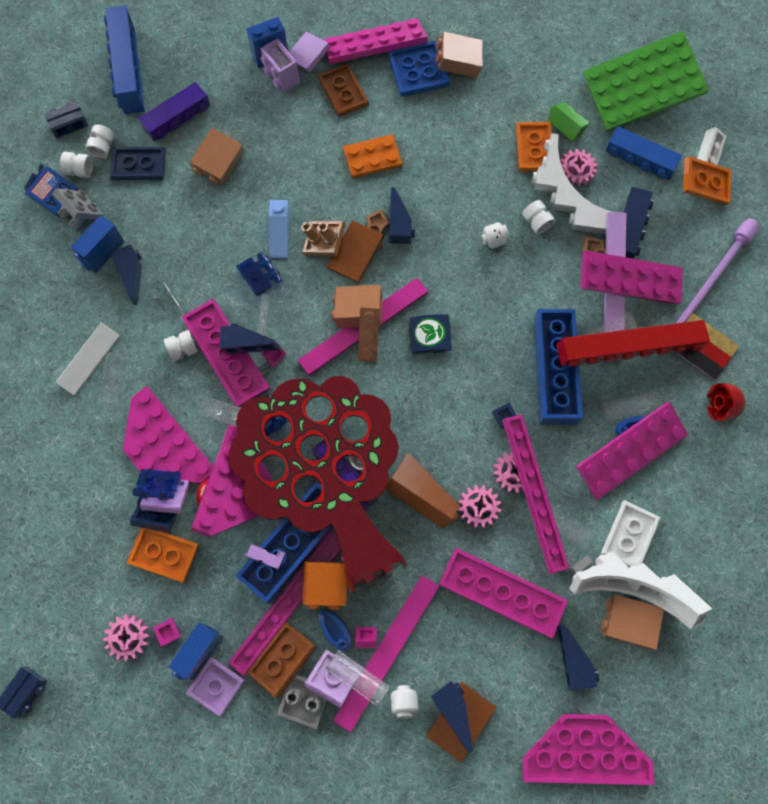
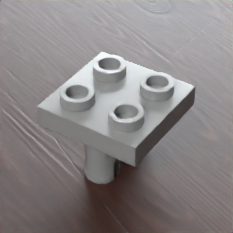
[53,188,103,231]
[277,675,327,730]

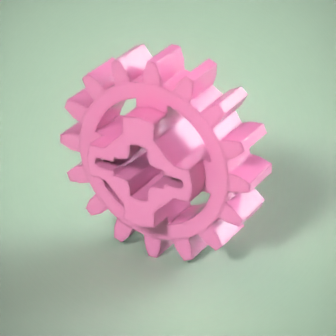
[560,149,598,187]
[493,451,524,494]
[458,485,501,529]
[103,614,151,661]

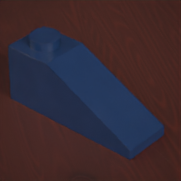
[389,187,415,244]
[110,244,142,305]
[219,324,281,355]
[557,624,599,690]
[430,681,473,753]

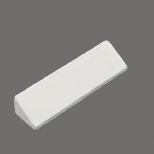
[697,127,727,165]
[56,323,120,396]

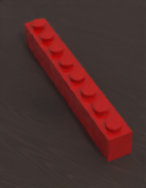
[556,320,710,368]

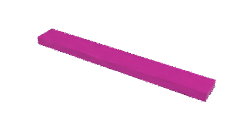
[298,278,428,376]
[502,414,570,574]
[228,531,342,677]
[333,575,439,732]

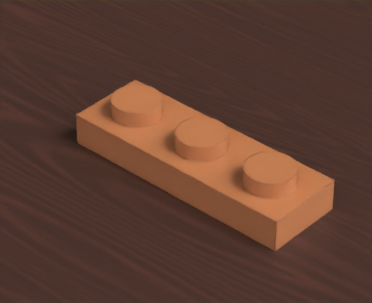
[358,305,380,362]

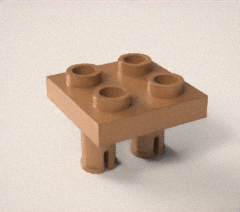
[301,221,346,256]

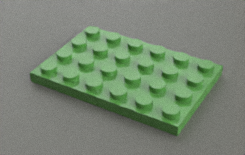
[583,31,709,132]

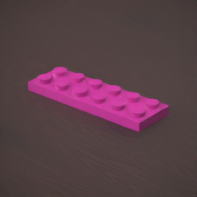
[323,19,428,64]
[580,250,683,305]
[182,299,271,409]
[576,402,688,500]
[439,548,568,639]

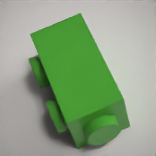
[547,102,590,141]

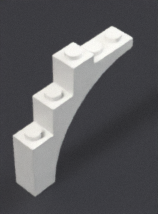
[532,133,612,235]
[569,552,712,629]

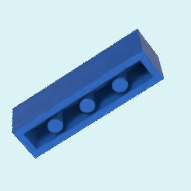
[606,126,682,180]

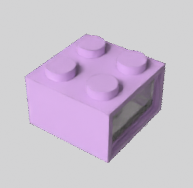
[260,38,300,93]

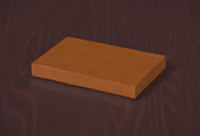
[317,63,369,117]
[326,220,384,283]
[247,622,317,699]
[426,682,497,763]

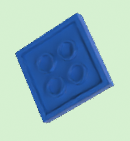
[388,41,450,97]

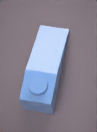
[269,200,290,259]

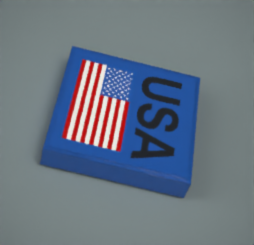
[25,166,78,216]

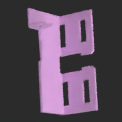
[244,544,285,570]

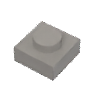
[568,555,593,576]

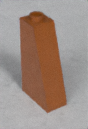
[386,453,459,529]

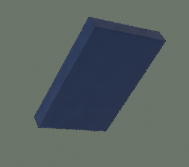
[110,147,166,180]

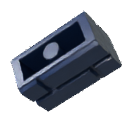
[44,102,88,138]
[0,666,47,719]

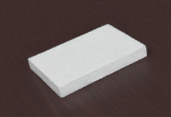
[600,500,661,568]

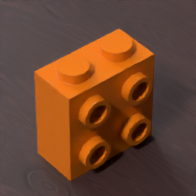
[302,561,347,610]

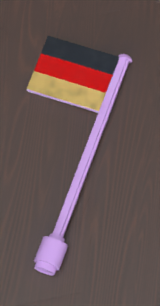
[673,219,760,380]

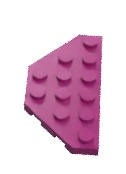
[123,386,213,484]
[191,424,272,538]
[522,714,654,785]

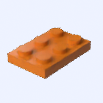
[515,122,552,172]
[343,134,403,179]
[683,156,732,205]
[127,528,200,584]

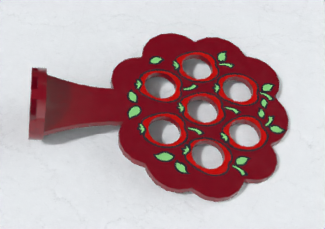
[228,376,408,594]

